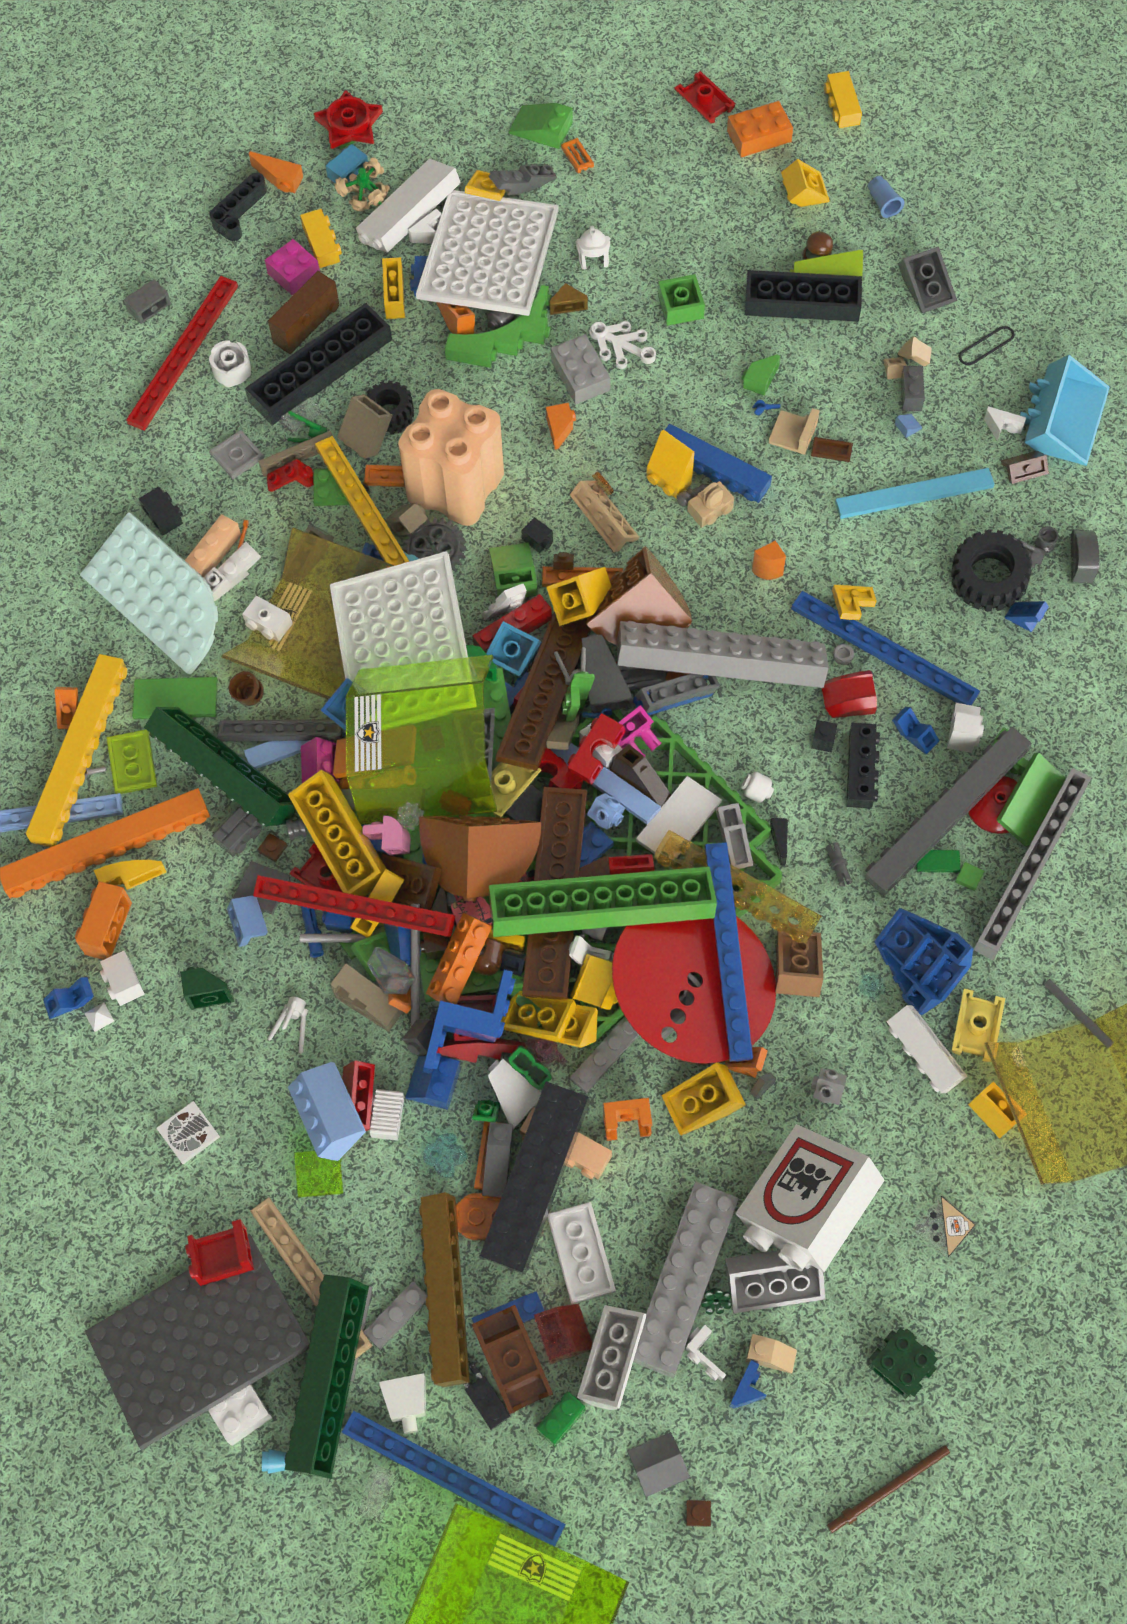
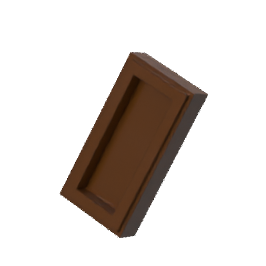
[811,437,853,462]

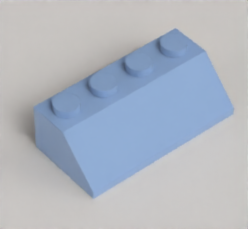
[288,1062,366,1161]

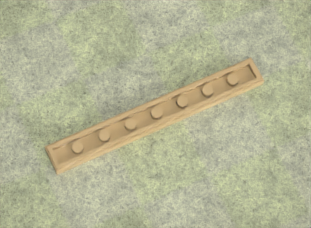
[250,1197,373,1359]

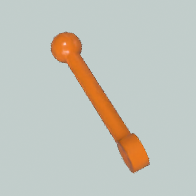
[237,520,249,550]

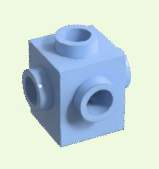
[587,793,626,829]

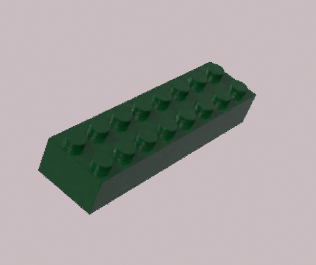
[144,707,296,827]
[284,1274,369,1479]

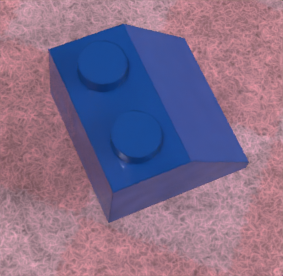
[405,1056,461,1110]

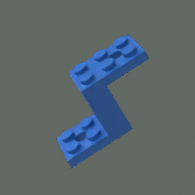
[422,970,515,1074]

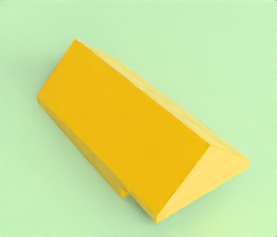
[501,991,598,1048]

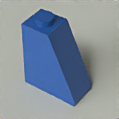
[384,924,421,967]

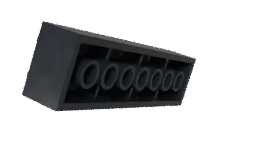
[245,303,392,426]
[480,1081,590,1275]

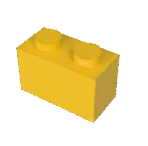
[968,1081,1025,1139]

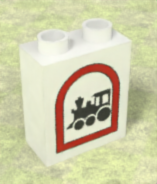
[736,1124,884,1272]

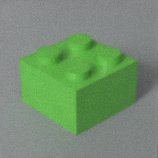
[658,274,705,326]

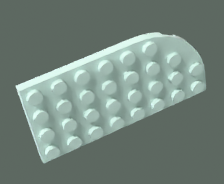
[80,512,218,674]

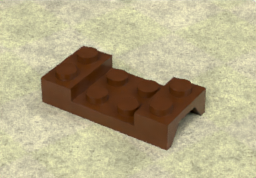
[471,1305,553,1414]

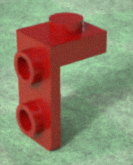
[267,459,314,492]

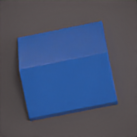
[321,678,377,737]

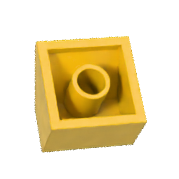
[781,159,830,207]

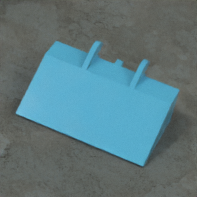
[1020,355,1110,466]

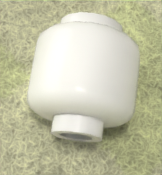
[741,772,774,803]

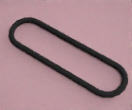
[958,326,1015,365]

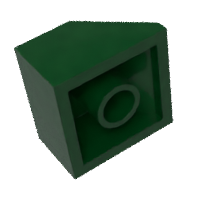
[180,967,235,1010]

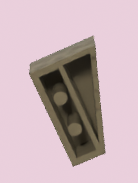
[330,963,403,1032]

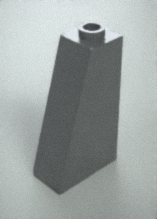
[582,634,635,713]

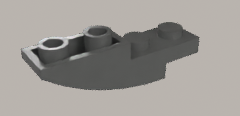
[489,164,557,195]

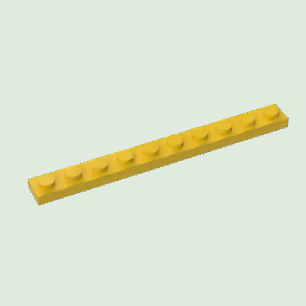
[315,436,409,568]

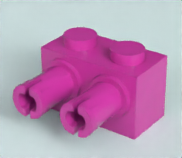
[618,705,662,756]

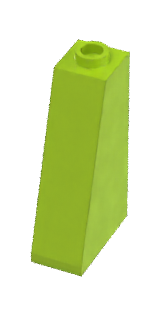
[789,250,863,277]

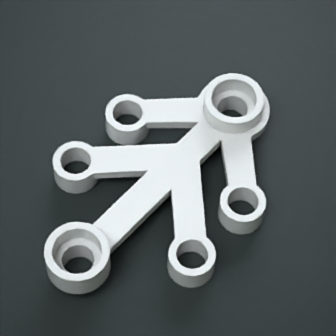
[589,321,656,369]

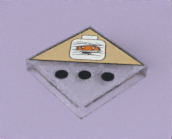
[911,1195,977,1260]

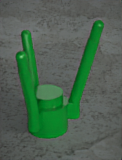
[287,411,328,443]

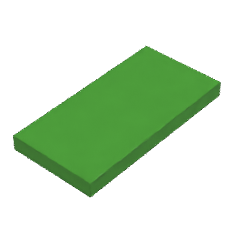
[132,677,218,719]
[996,752,1066,846]

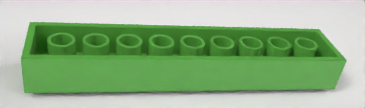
[489,867,717,937]

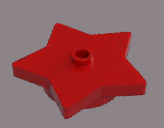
[314,90,383,149]

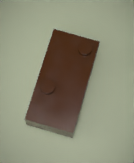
[268,271,340,355]

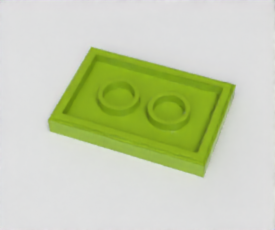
[106,729,158,794]

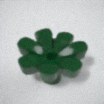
[701,1288,732,1315]

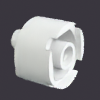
[209,340,251,387]

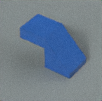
[892,706,940,755]
[43,977,94,1019]

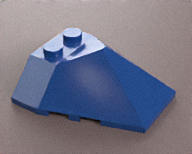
[874,908,973,1016]

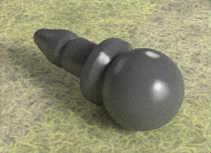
[677,484,709,507]

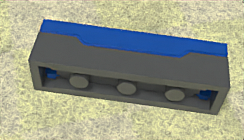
[633,674,720,715]

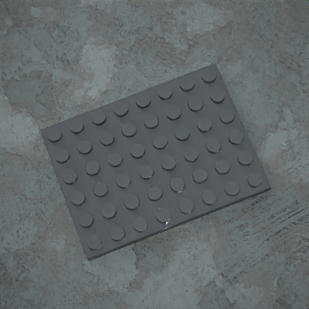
[85,1234,310,1450]

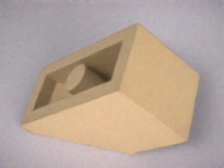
[746,1334,797,1374]

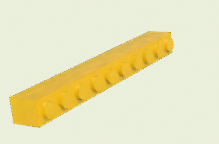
[26,654,127,847]

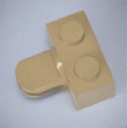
[687,481,734,528]

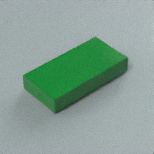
[916,850,961,873]

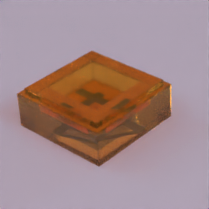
[592,472,614,496]

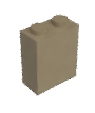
[337,394,392,458]

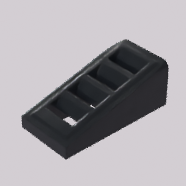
[770,818,788,866]

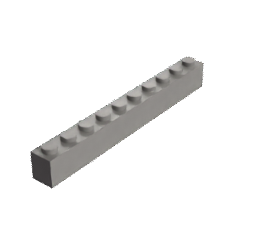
[974,768,1092,960]

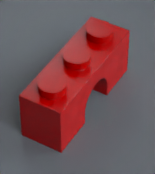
[568,713,626,785]
[539,747,583,789]

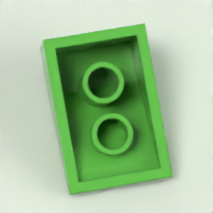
[509,103,573,149]

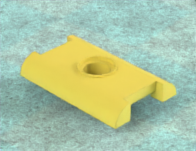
[471,762,541,818]
[952,989,1005,1062]

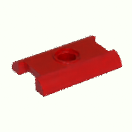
[674,71,736,124]
[289,843,343,892]

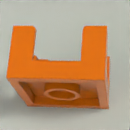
[603,1098,652,1141]

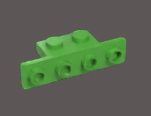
[562,671,595,721]

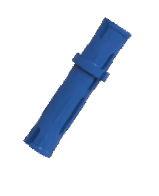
[301,906,324,958]

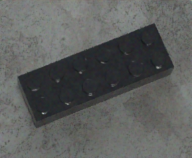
[744,270,862,322]

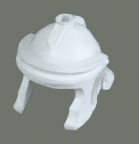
[576,226,610,269]

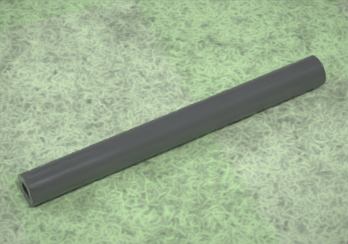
[1044,979,1114,1048]

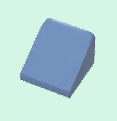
[895,414,922,438]

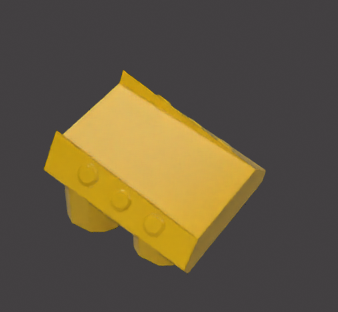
[570,954,618,1010]

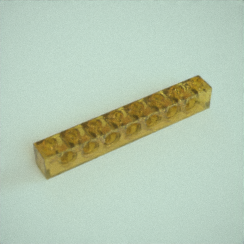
[654,830,822,944]

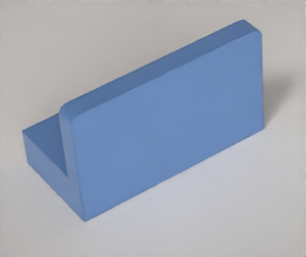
[227,896,268,947]

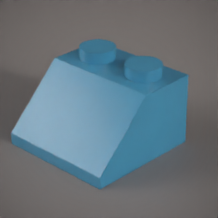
[486,621,542,678]

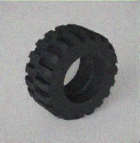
[951,530,1032,611]

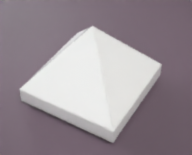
[85,1003,114,1032]

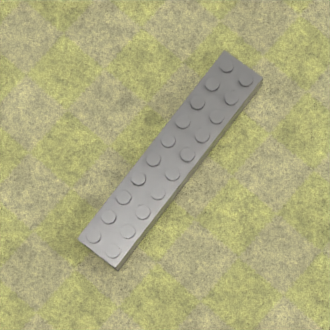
[617,621,829,688]

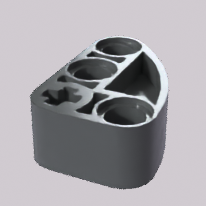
[1071,529,1100,584]

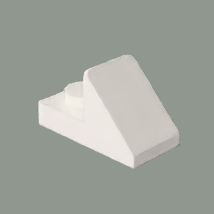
[408,209,441,244]
[984,406,1026,441]

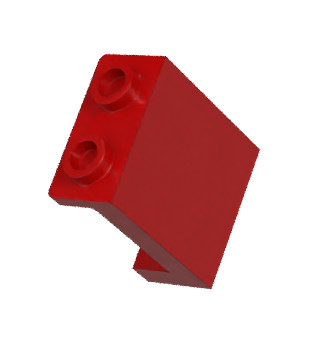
[185,1219,254,1286]

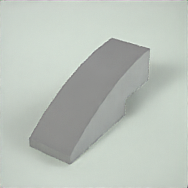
[716,803,753,870]

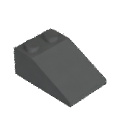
[898,246,957,313]

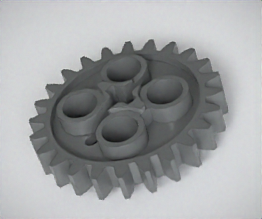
[402,517,467,572]

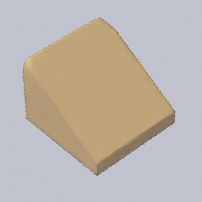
[884,357,907,379]

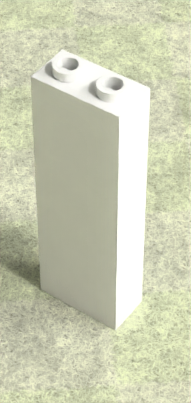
[356,159,461,253]

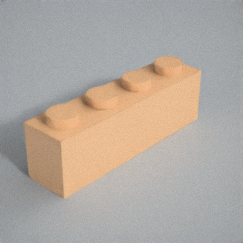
[185,514,241,577]
[520,1107,612,1180]

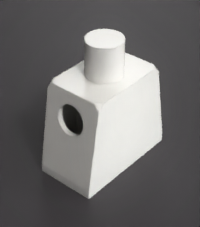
[379,1373,426,1434]

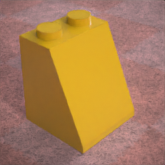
[546,567,611,626]

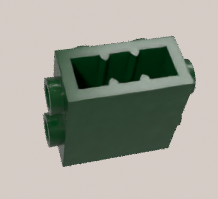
[869,1327,938,1399]

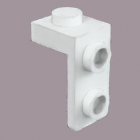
[569,935,614,967]
[686,1325,726,1382]

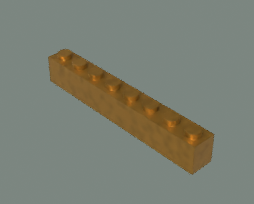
[419,1192,470,1387]

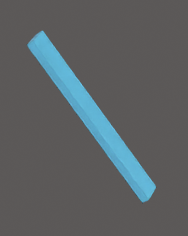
[835,468,994,519]

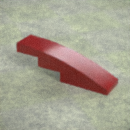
[437,1039,526,1063]

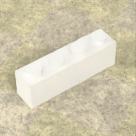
[886,1005,968,1093]

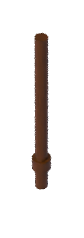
[826,1445,950,1534]

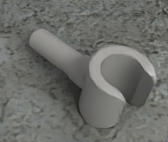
[84,766,106,781]

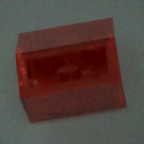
[534,1303,593,1365]

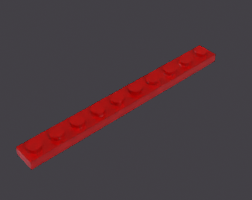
[126,276,238,431]
[253,875,456,937]

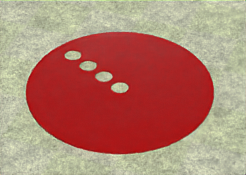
[612,916,776,1064]

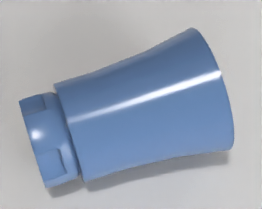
[868,176,905,218]

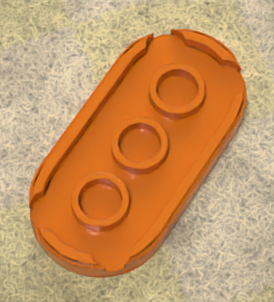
[456,1193,501,1241]

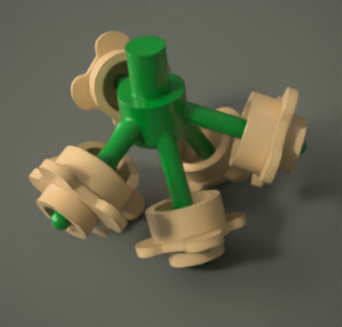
[335,157,390,211]

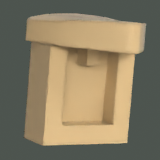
[898,336,931,366]

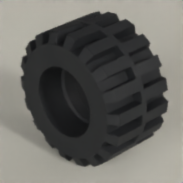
[366,381,414,435]

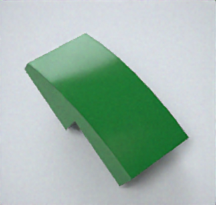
[472,1100,500,1122]

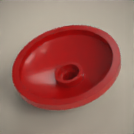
[968,776,1017,834]

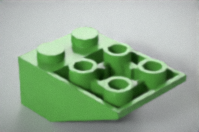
[489,542,538,598]

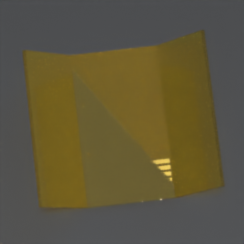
[221,527,395,700]
[984,1003,1127,1185]

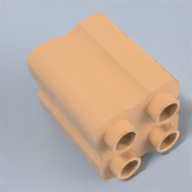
[398,389,504,526]

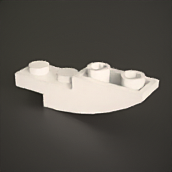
[203,542,261,601]

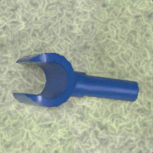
[752,400,781,415]
[583,708,612,718]

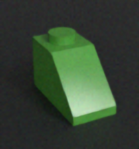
[742,354,781,396]

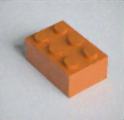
[727,101,793,157]
[75,881,132,960]

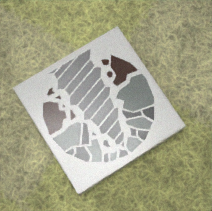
[157,1101,220,1164]

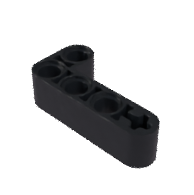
[209,173,267,241]

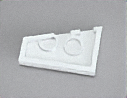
[482,584,526,620]

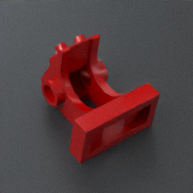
[608,854,654,875]

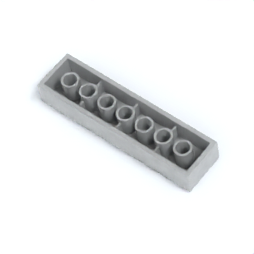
[633,1181,739,1378]

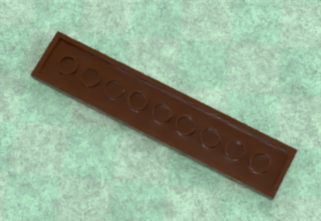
[496,611,591,771]
[522,787,587,1000]

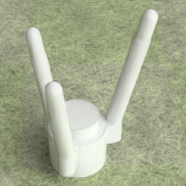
[268,997,308,1054]

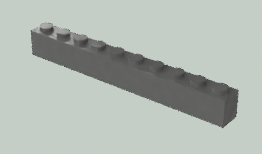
[865,727,1032,896]

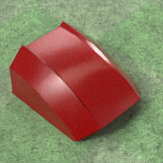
[822,670,877,718]

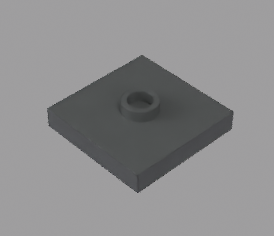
[233,861,291,915]

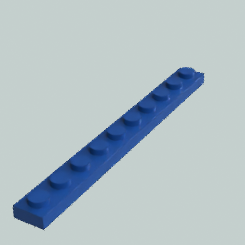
[791,591,980,706]
[705,842,753,1062]
[342,1410,566,1548]

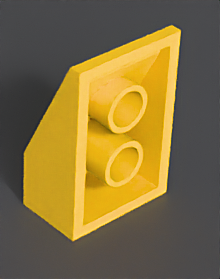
[646,430,694,499]
[661,1062,746,1136]

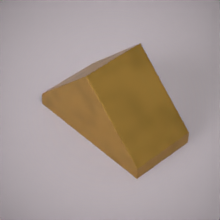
[549,283,588,315]

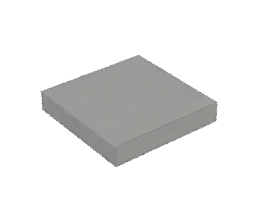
[209,430,264,479]

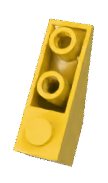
[350,869,404,938]

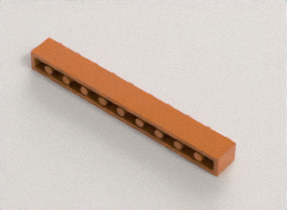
[0,788,210,898]

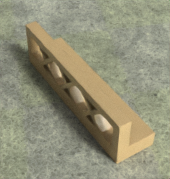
[570,481,639,552]

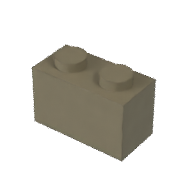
[385,503,428,536]

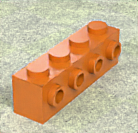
[426,912,492,1004]

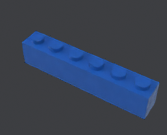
[665,423,772,503]

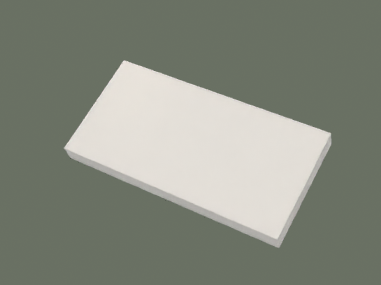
[636,776,722,866]
[547,1202,616,1304]

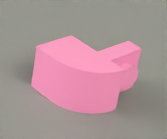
[362,816,411,855]

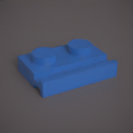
[580,822,613,868]

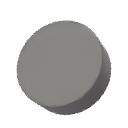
[833,644,854,665]

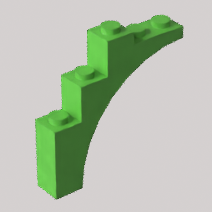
[445,285,552,368]

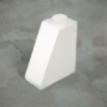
[488,1059,541,1129]

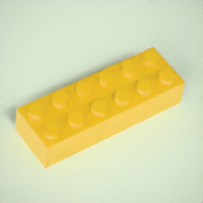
[288,770,386,897]

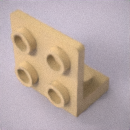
[768,408,820,455]

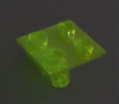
[294,1150,343,1198]

